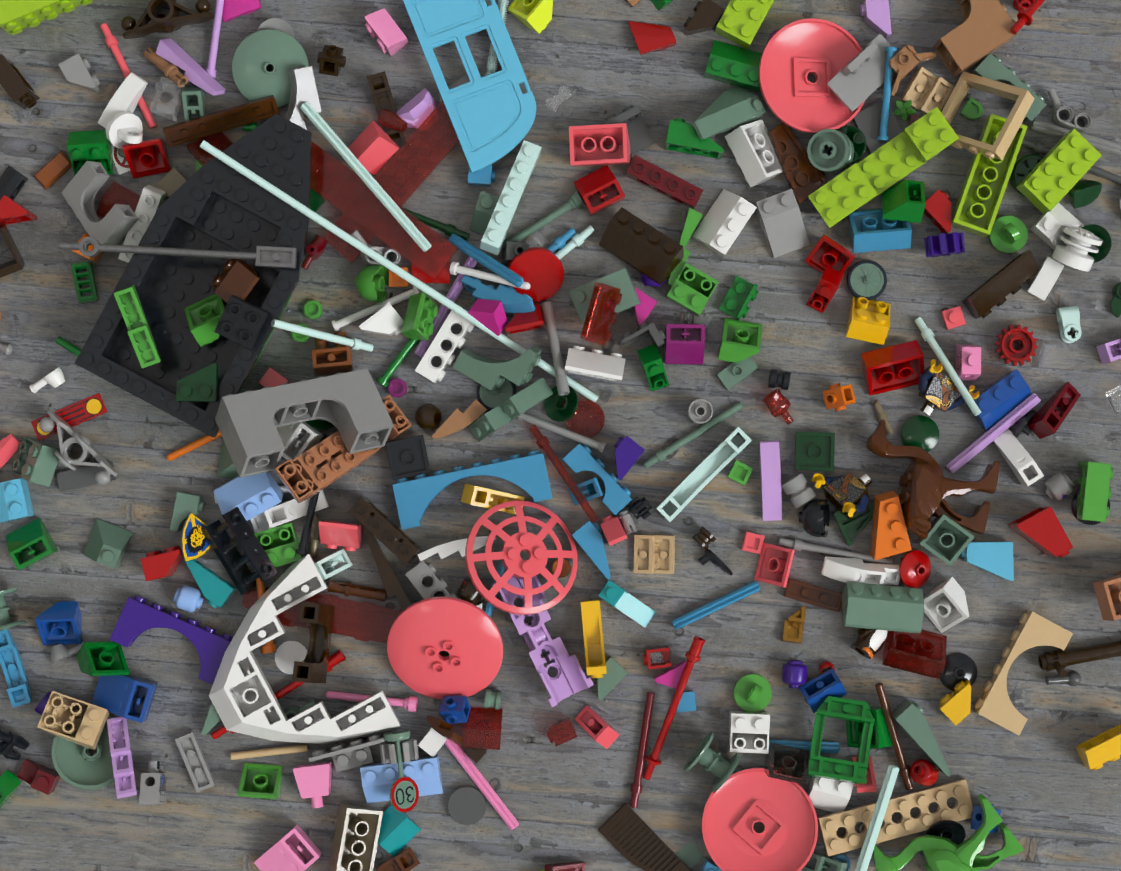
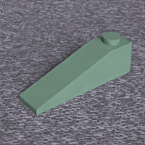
[692,87,767,140]

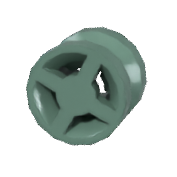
[484,689,502,710]

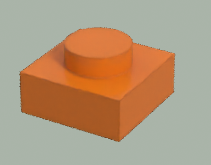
[389,267,409,287]

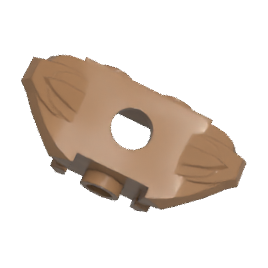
[888,45,937,97]

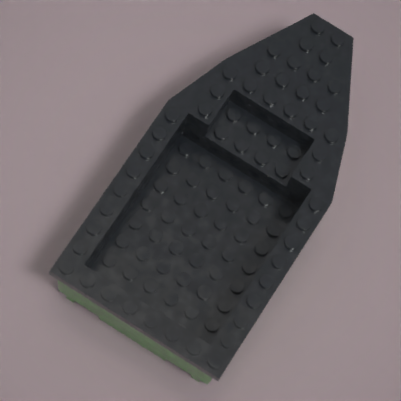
[74,114,312,438]

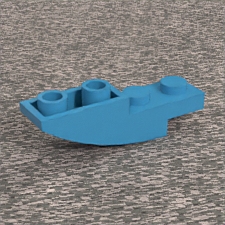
[461,275,536,313]

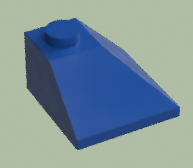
[35,601,82,645]

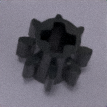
[629,496,652,520]

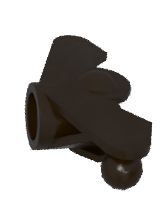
[121,0,214,39]

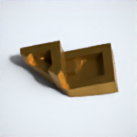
[782,606,806,644]

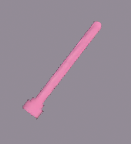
[326,691,418,712]

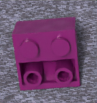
[665,324,705,365]

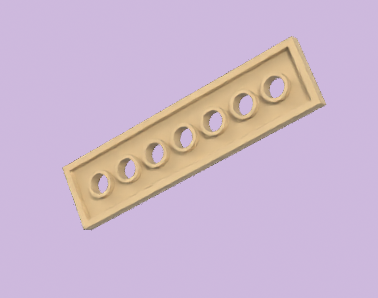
[817,778,973,857]

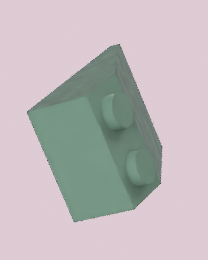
[569,268,641,327]

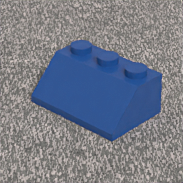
[965,369,1032,432]

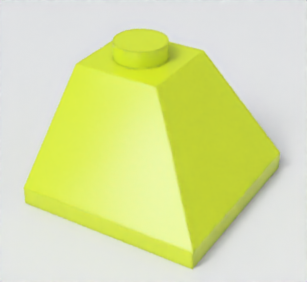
[507,0,553,34]

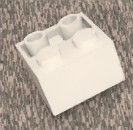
[729,711,770,754]

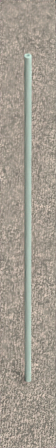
[200,140,599,403]

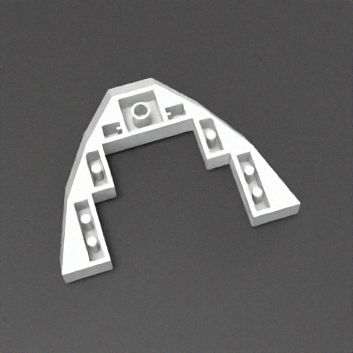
[209,554,401,744]

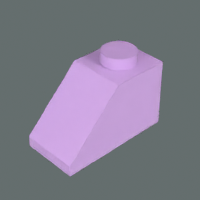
[860,0,892,39]

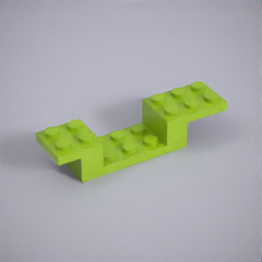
[808,107,959,228]

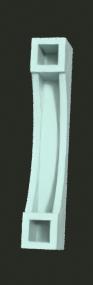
[480,140,542,256]
[655,427,752,522]

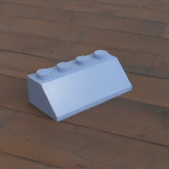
[360,755,443,803]

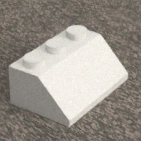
[725,119,783,188]
[692,189,757,257]
[565,346,625,382]

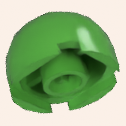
[355,264,389,303]

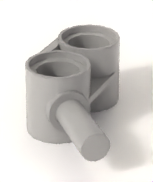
[1047,89,1091,132]
[351,230,401,265]

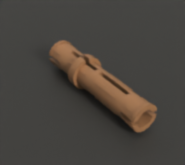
[144,47,188,87]

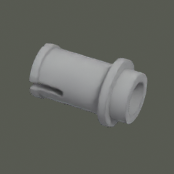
[618,509,637,535]

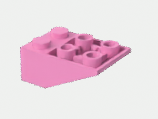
[254,824,322,871]

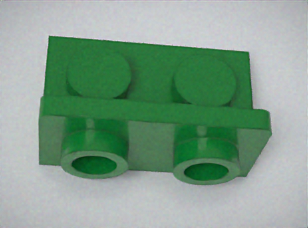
[718,276,759,320]

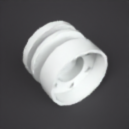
[1052,226,1103,272]

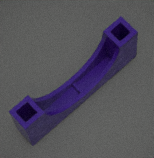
[110,595,233,685]

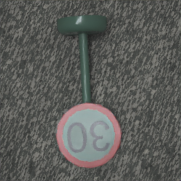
[383,730,419,812]

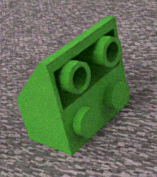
[666,263,719,317]
[401,292,438,341]
[254,522,304,568]

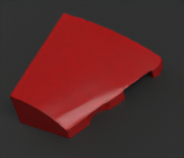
[628,21,676,56]

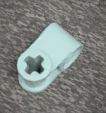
[1056,305,1082,344]

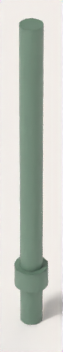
[642,401,743,469]

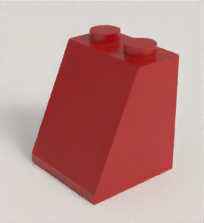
[1008,506,1073,558]

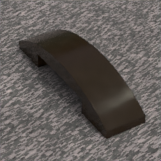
[366,71,407,148]

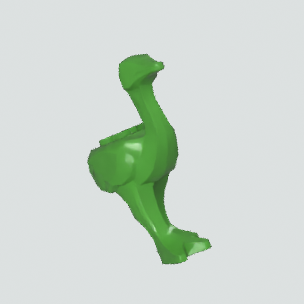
[873,794,1024,871]

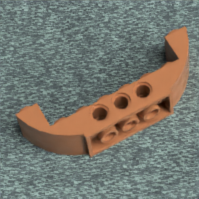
[274,395,412,503]

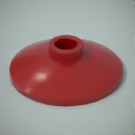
[899,550,931,588]

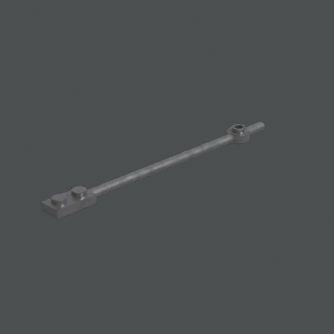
[59,237,297,269]

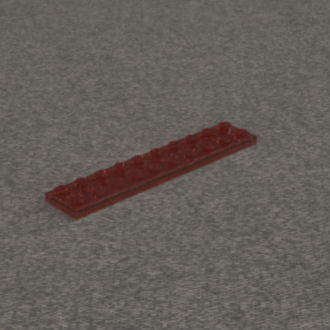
[323,100,459,263]
[310,142,458,280]

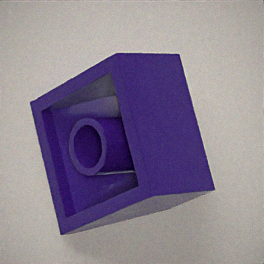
[614,436,645,481]

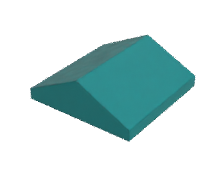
[378,805,421,857]

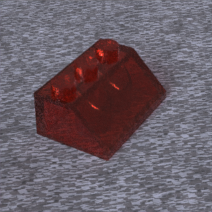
[580,282,622,346]
[882,630,947,679]

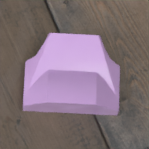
[396,88,439,132]

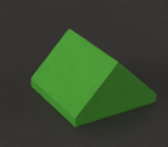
[238,763,283,799]

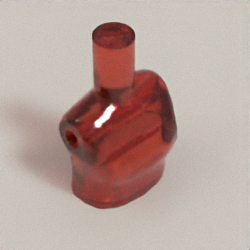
[763,389,794,425]

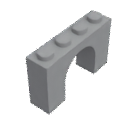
[61,161,138,245]

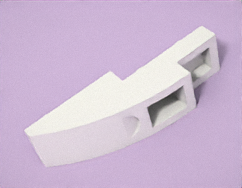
[250,490,329,533]
[821,557,900,585]

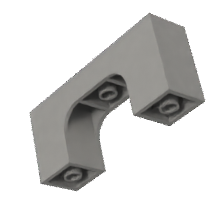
[215,368,394,478]

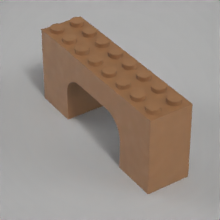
[933,0,1019,78]

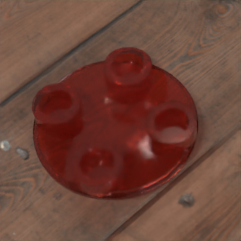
[566,400,605,438]

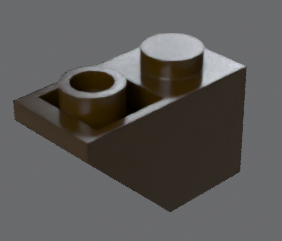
[684,0,725,36]

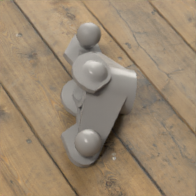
[39,409,118,485]

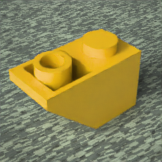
[939,679,971,726]

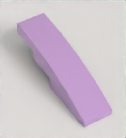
[759,440,782,521]
[107,717,137,799]

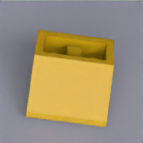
[846,296,891,345]

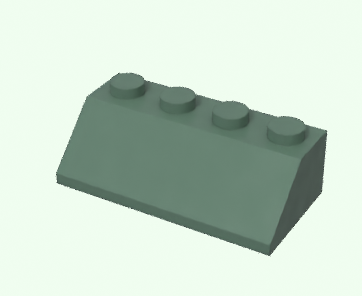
[841,582,924,634]

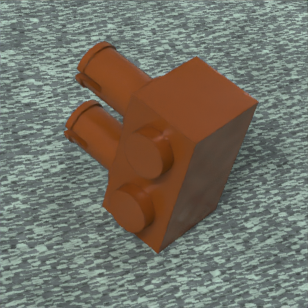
[311,332,353,376]

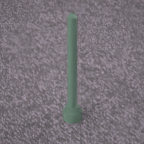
[503,192,585,246]

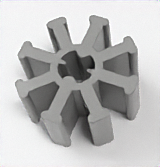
[379,738,419,764]

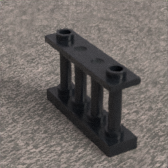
[202,507,278,596]

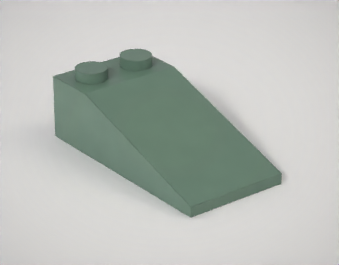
[891,699,951,777]

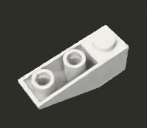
[993,428,1044,486]

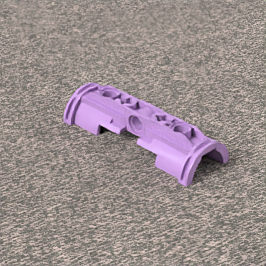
[491,576,594,708]

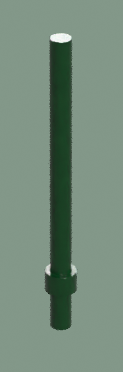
[361,192,470,241]

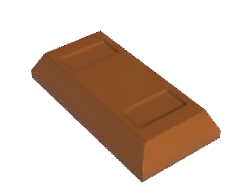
[33,151,72,190]

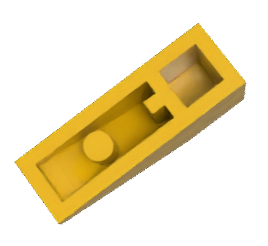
[461,483,525,515]

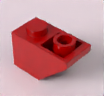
[806,266,844,314]

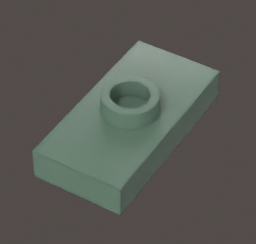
[716,357,759,390]

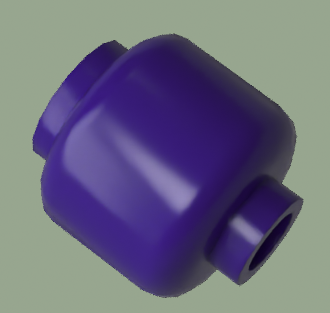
[782,660,807,688]

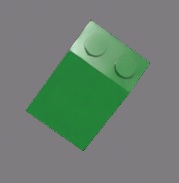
[664,118,724,159]

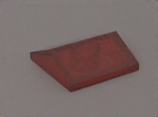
[96,182,140,219]

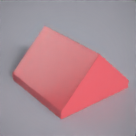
[348,121,400,175]
[754,543,795,588]

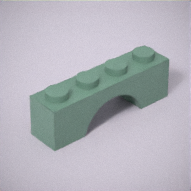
[971,53,1047,125]

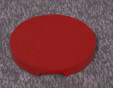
[508,247,564,302]

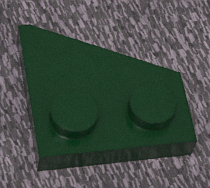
[832,500,873,546]

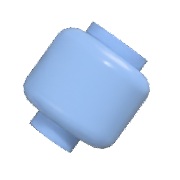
[173,585,204,613]

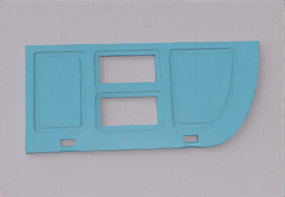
[403,0,536,173]

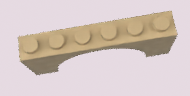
[974,610,1073,736]

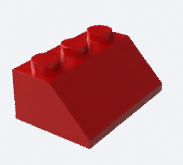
[861,340,924,396]

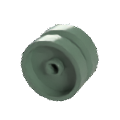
[807,129,854,173]

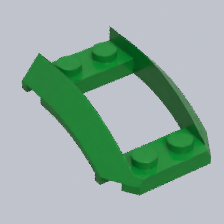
[808,696,875,785]

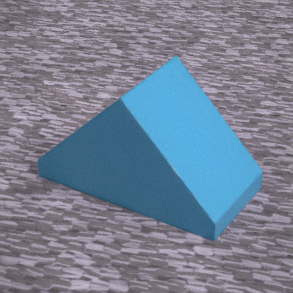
[568,477,603,506]

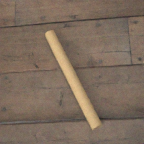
[231,744,308,760]

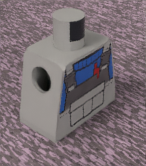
[139,761,166,805]

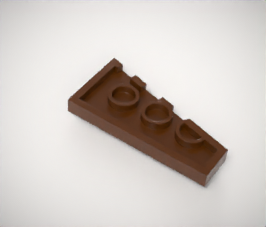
[768,123,828,205]

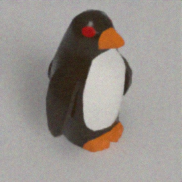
[850,628,888,659]

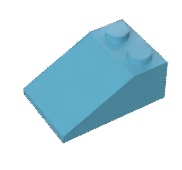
[0,478,34,523]

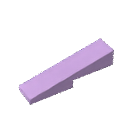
[155,38,226,96]

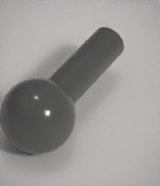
[1045,671,1081,686]

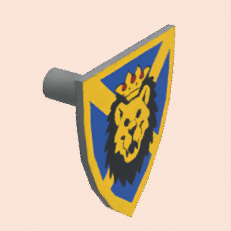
[181,513,211,561]

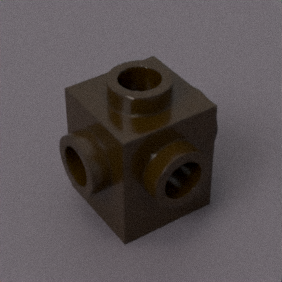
[317,45,346,77]

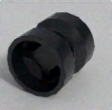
[768,369,791,390]

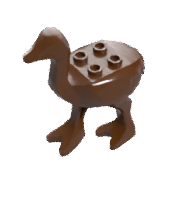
[866,420,1000,539]

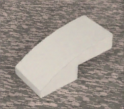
[1027,256,1064,301]

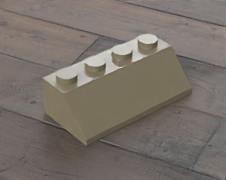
[328,803,383,871]

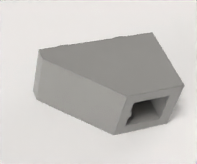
[58,53,101,92]

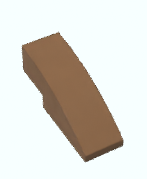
[431,399,488,439]

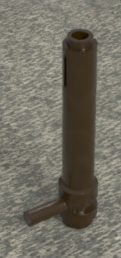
[1038,640,1121,677]

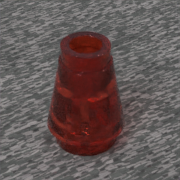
[378,109,407,133]

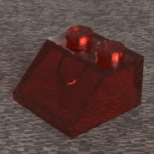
[461,707,503,750]

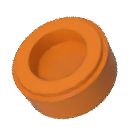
[552,558,571,578]

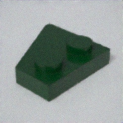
[176,363,218,402]

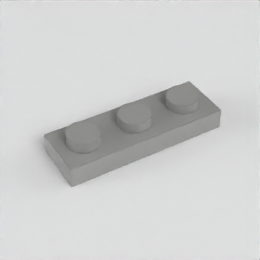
[175,731,216,793]

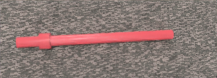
[100,23,157,129]

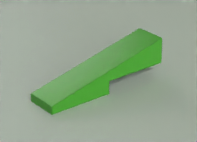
[667,208,703,287]
[113,285,161,368]

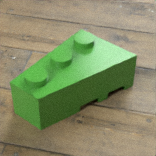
[1077,461,1114,522]

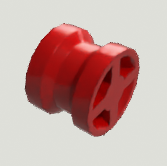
[1013,0,1035,12]

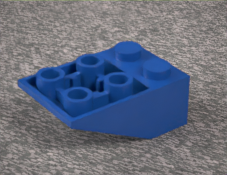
[91,675,158,723]

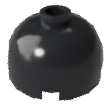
[799,499,830,537]

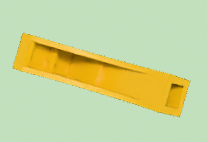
[580,600,607,678]

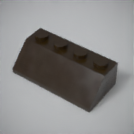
[599,207,684,285]
[961,249,1039,319]

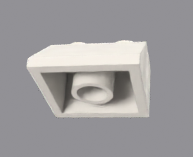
[807,777,854,813]

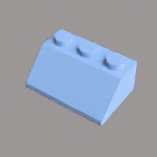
[213,472,283,521]

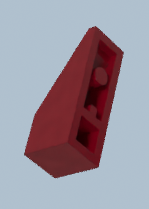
[1027,382,1081,439]

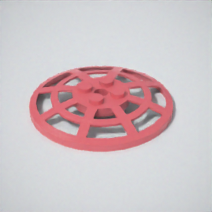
[465,500,578,615]

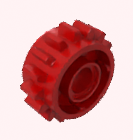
[994,324,1038,366]

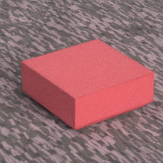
[741,531,765,554]

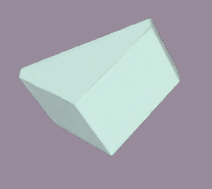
[314,549,352,580]

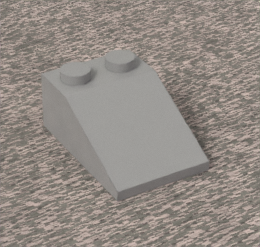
[754,189,810,258]

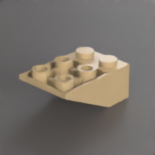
[37,691,109,750]

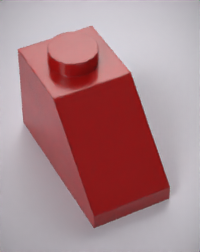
[924,189,952,234]

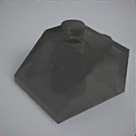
[765,743,809,785]

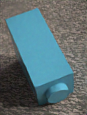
[960,542,1014,581]

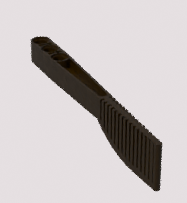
[598,803,692,871]

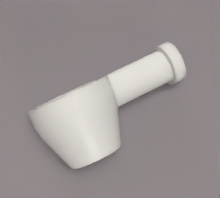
[29,367,65,393]

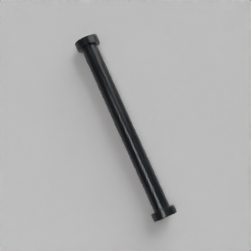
[296,492,319,555]

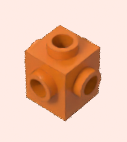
[822,383,856,412]

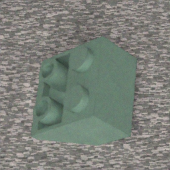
[11,437,60,487]

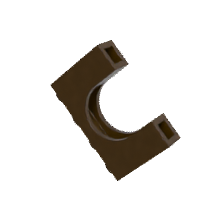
[292,602,334,683]

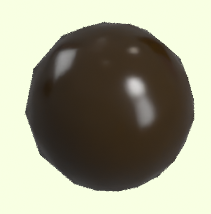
[415,403,441,430]

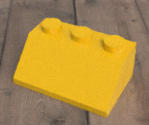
[1075,724,1121,770]

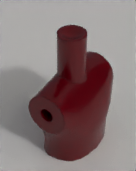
[301,235,328,270]

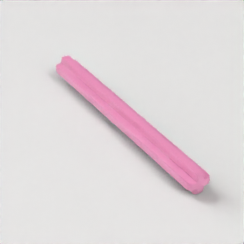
[444,739,519,830]

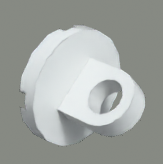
[106,111,143,149]

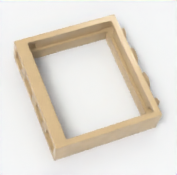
[941,71,1034,160]

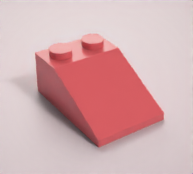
[318,520,363,551]

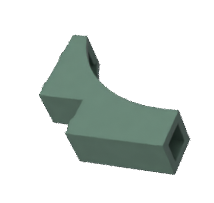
[453,346,542,391]
[468,378,553,442]

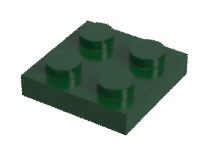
[795,432,835,471]

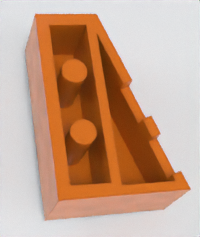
[869,490,912,561]

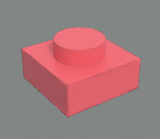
[941,306,966,330]

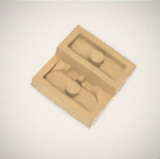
[900,67,955,115]
[633,535,675,574]

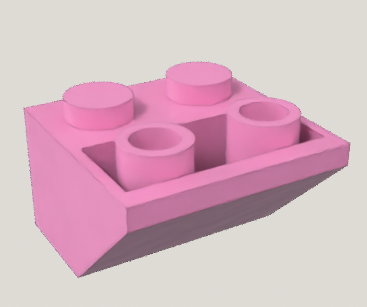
[364,8,409,56]

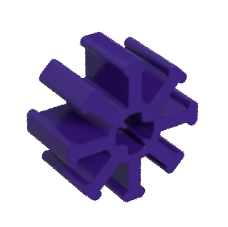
[924,232,965,258]

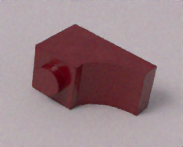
[17,758,60,795]

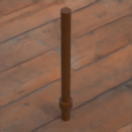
[875,683,914,790]

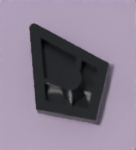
[1013,410,1036,437]

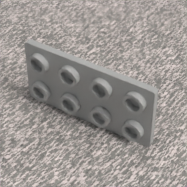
[827,34,897,112]
[308,734,385,772]

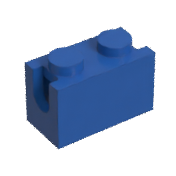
[799,668,847,713]

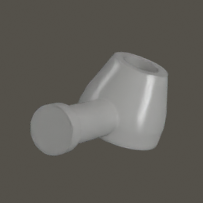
[51,642,84,664]

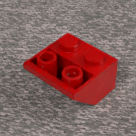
[573,165,625,216]
[141,546,184,581]

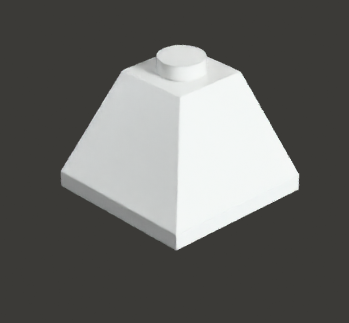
[1030,203,1084,250]
[359,303,404,336]
[924,577,969,633]

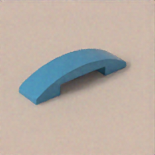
[0,629,32,708]

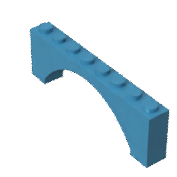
[392,450,553,530]

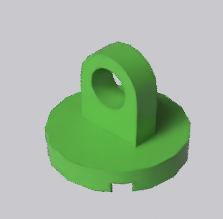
[989,216,1028,254]
[733,674,772,712]

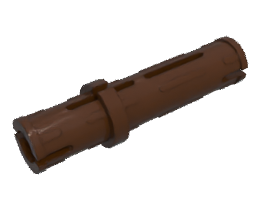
[328,580,387,602]

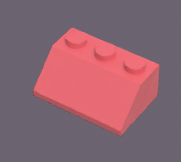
[569,123,631,167]

